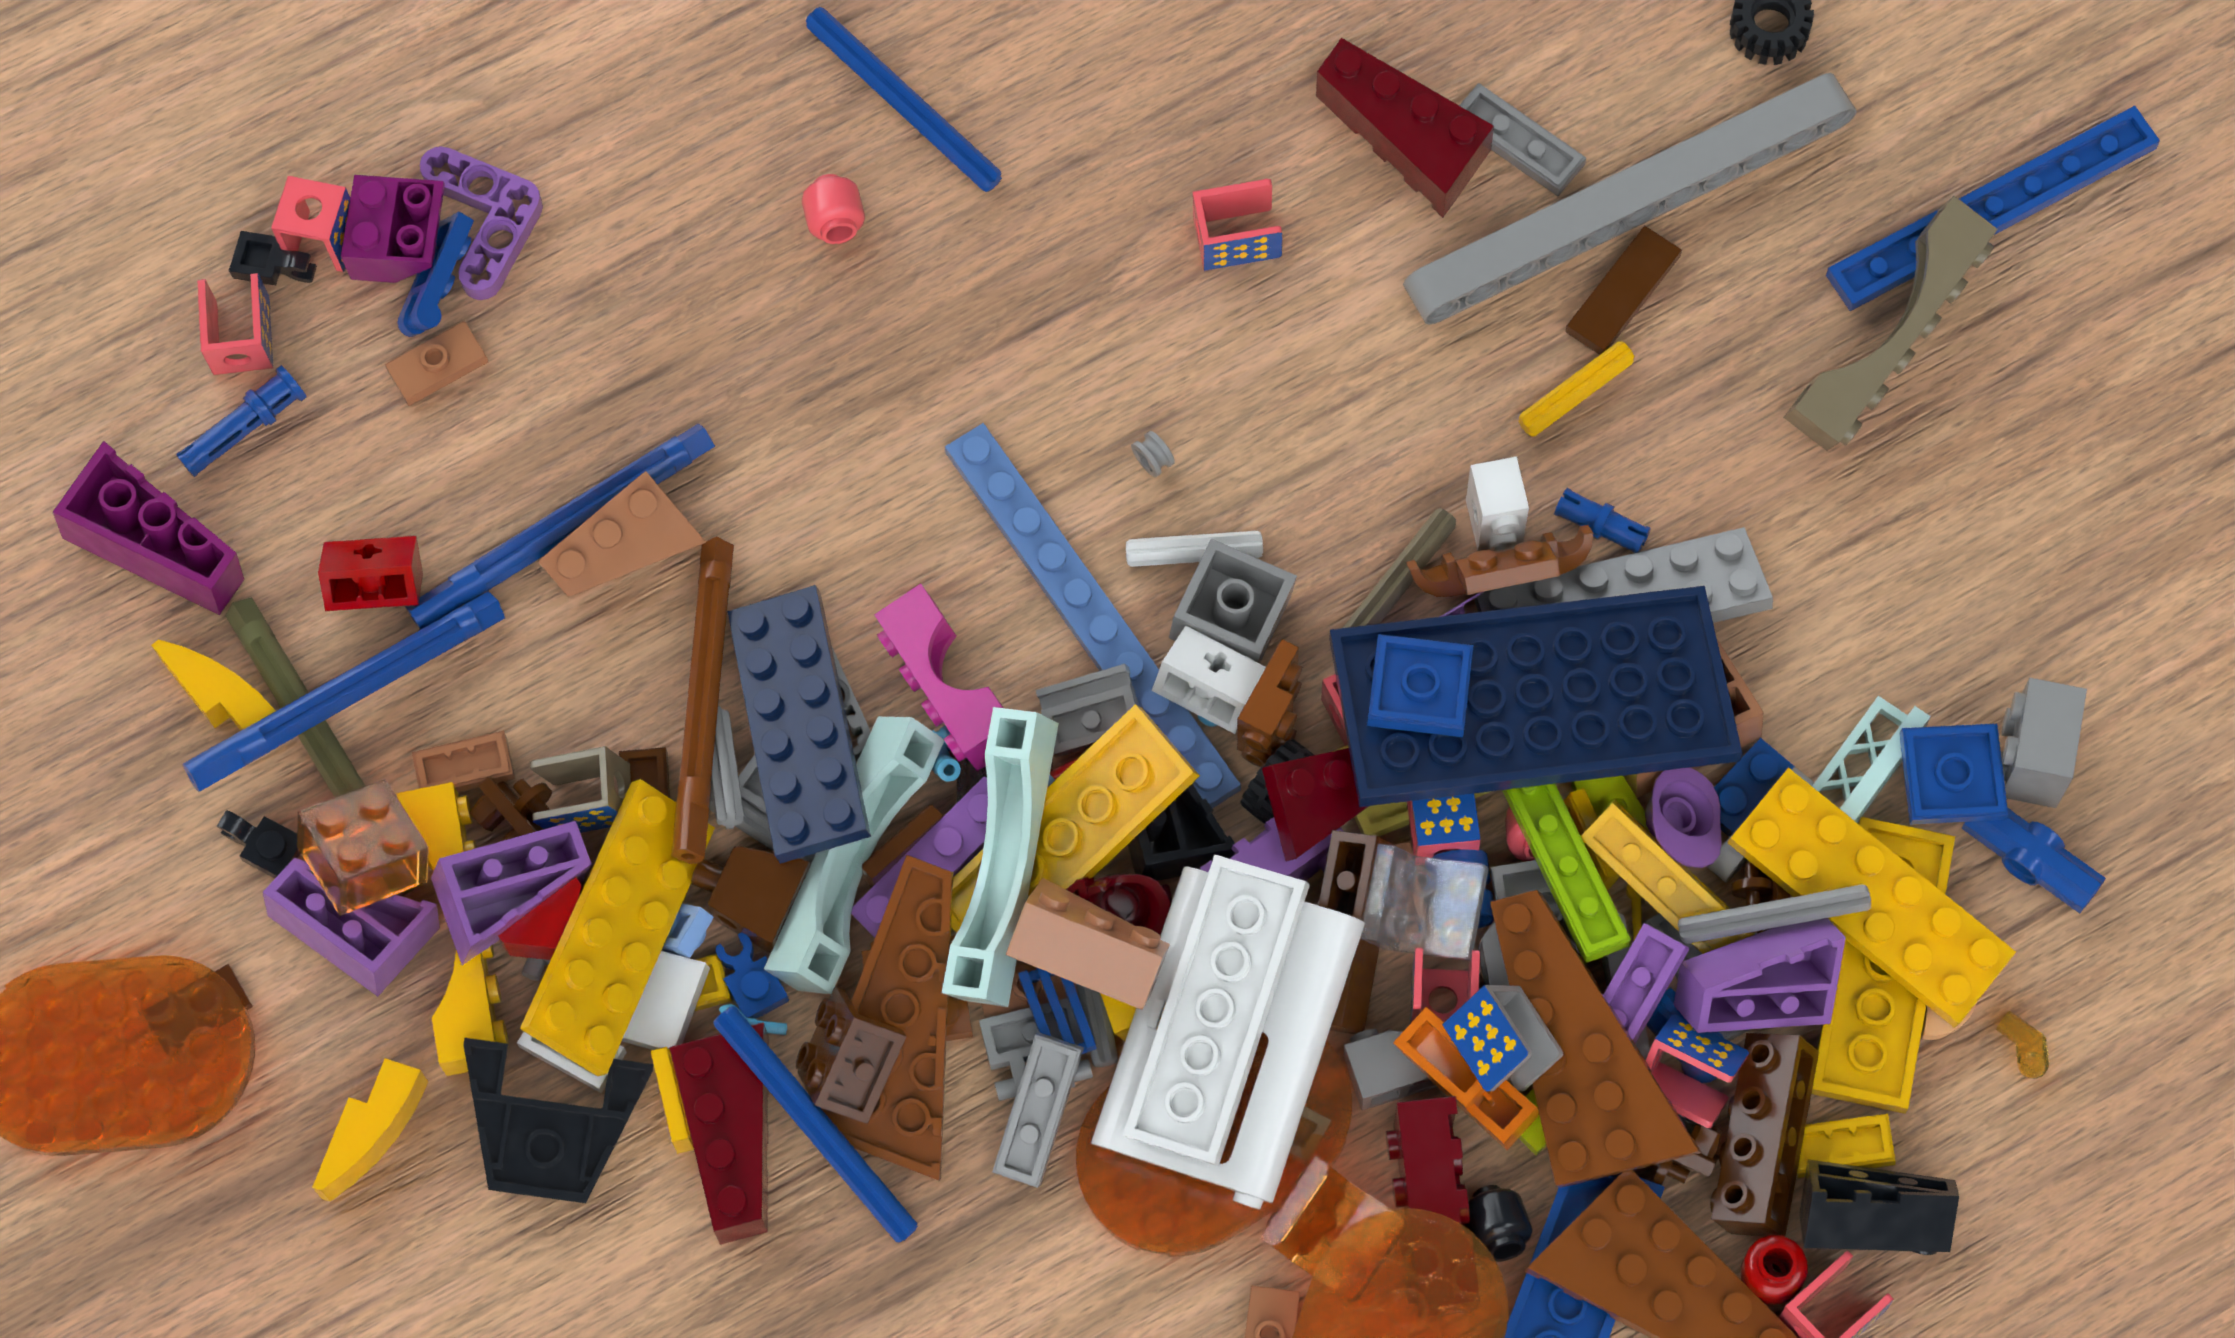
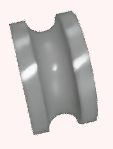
[1131,431,1175,477]

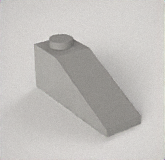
[1343,1029,1437,1111]

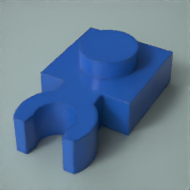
[716,932,789,1019]

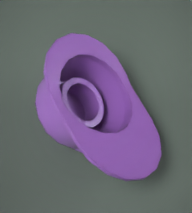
[1645,767,1722,868]

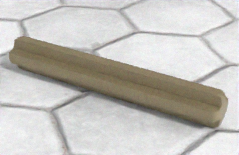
[1343,508,1456,628]

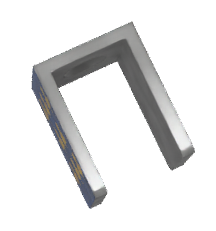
[1442,985,1563,1091]

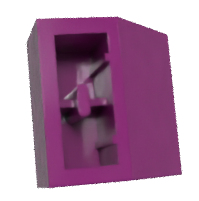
[341,175,445,283]

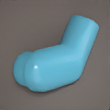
[932,726,961,782]

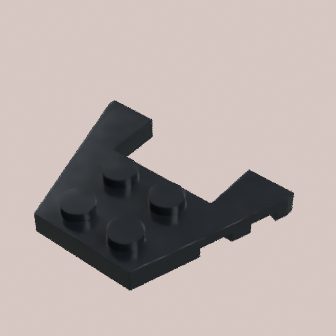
[463,1038,654,1204]

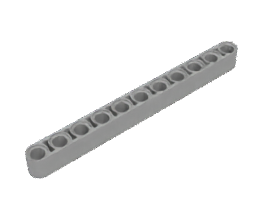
[1403,73,1857,325]

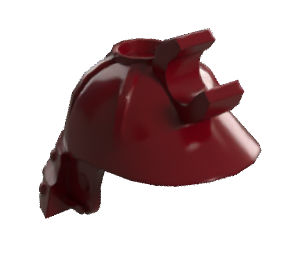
[1066,873,1172,935]

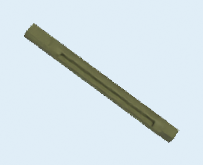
[225,597,421,896]

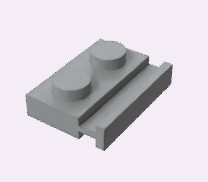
[1036,664,1139,758]

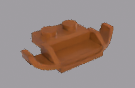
[1406,525,1593,597]

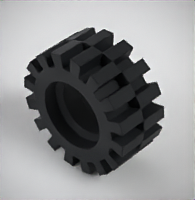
[1730,0,1814,65]

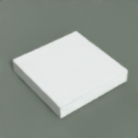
[622,951,710,1050]

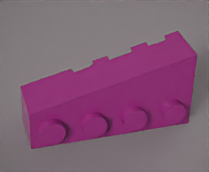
[53,441,244,615]

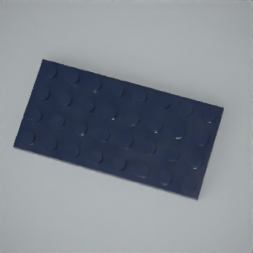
[1329,586,1742,807]

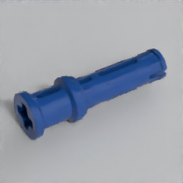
[176,365,307,477]

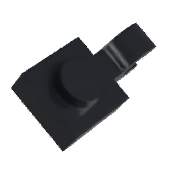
[229,231,317,286]
[217,810,307,878]

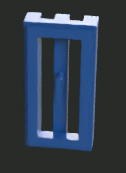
[1018,967,1097,1054]

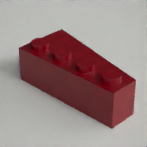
[1316,37,1494,218]
[669,1022,769,1245]
[1386,1096,1480,1317]

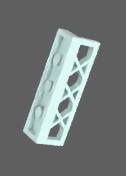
[1812,696,1931,823]

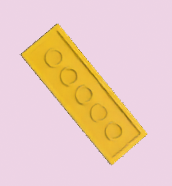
[951,704,1200,933]
[1727,767,2016,1028]
[520,779,715,1077]
[1812,817,1956,1114]

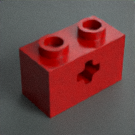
[318,536,423,611]

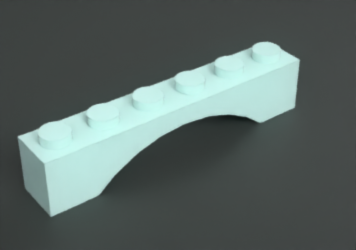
[942,707,1059,1007]
[764,716,944,994]

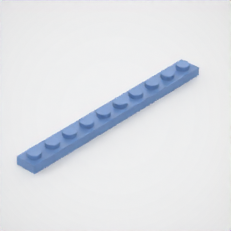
[945,423,1241,809]

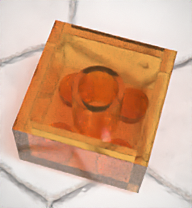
[297,779,429,916]

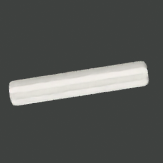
[1126,531,1263,567]

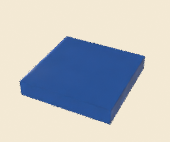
[1367,634,1473,737]
[1899,723,2008,825]

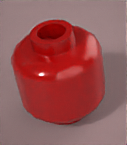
[1741,1235,1808,1305]

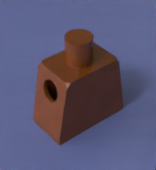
[691,846,810,954]

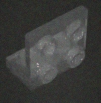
[1360,844,1488,960]

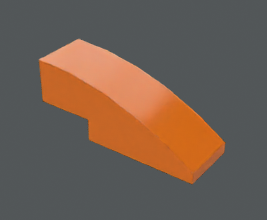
[1393,1007,1539,1150]

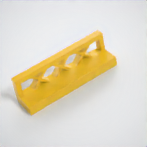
[1581,800,1755,954]

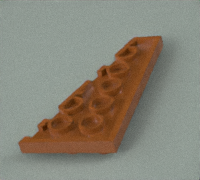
[1490,890,1702,1188]
[1524,1170,1798,1338]

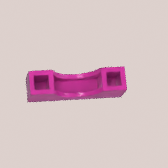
[874,583,1004,771]

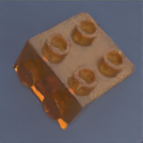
[1260,1157,1407,1301]

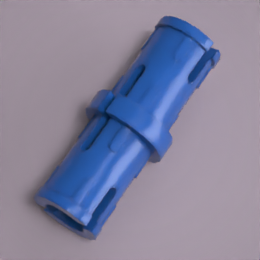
[1554,488,1651,553]

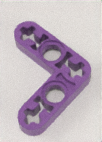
[420,146,543,300]

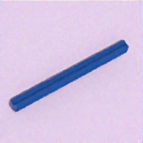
[806,7,1002,192]
[713,1006,918,1243]

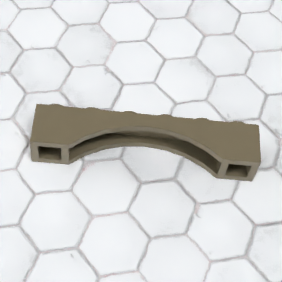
[1783,196,1998,451]

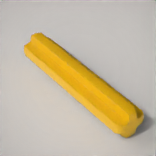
[1518,341,1635,437]

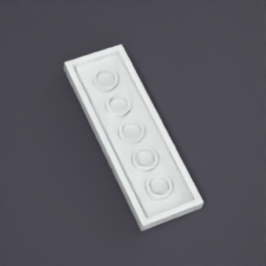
[1123,855,1310,1166]

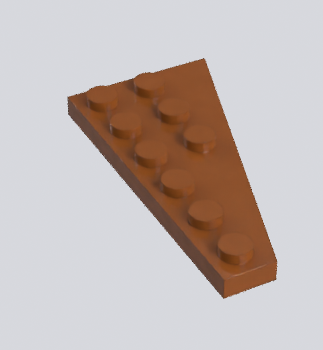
[820,855,953,1181]

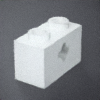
[1466,457,1529,551]
[1152,626,1266,734]

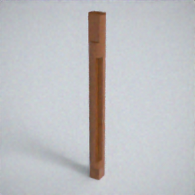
[671,536,734,864]

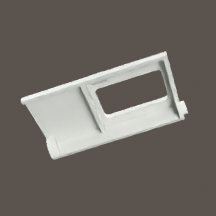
[1091,867,1365,1210]

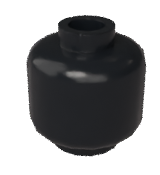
[1464,1185,1533,1262]

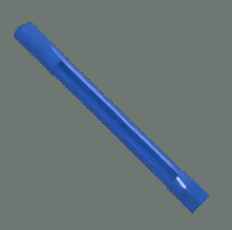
[405,423,715,630]
[182,591,505,792]

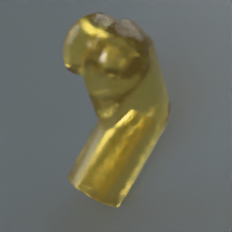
[1995,1010,2049,1079]

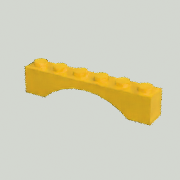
[396,782,509,1076]

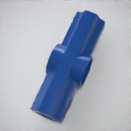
[1962,808,2106,914]

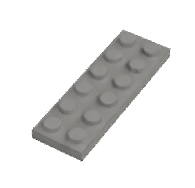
[1475,527,1773,623]

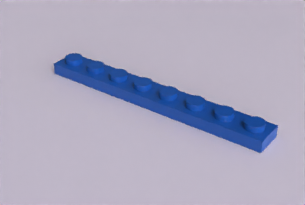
[1826,106,2160,311]

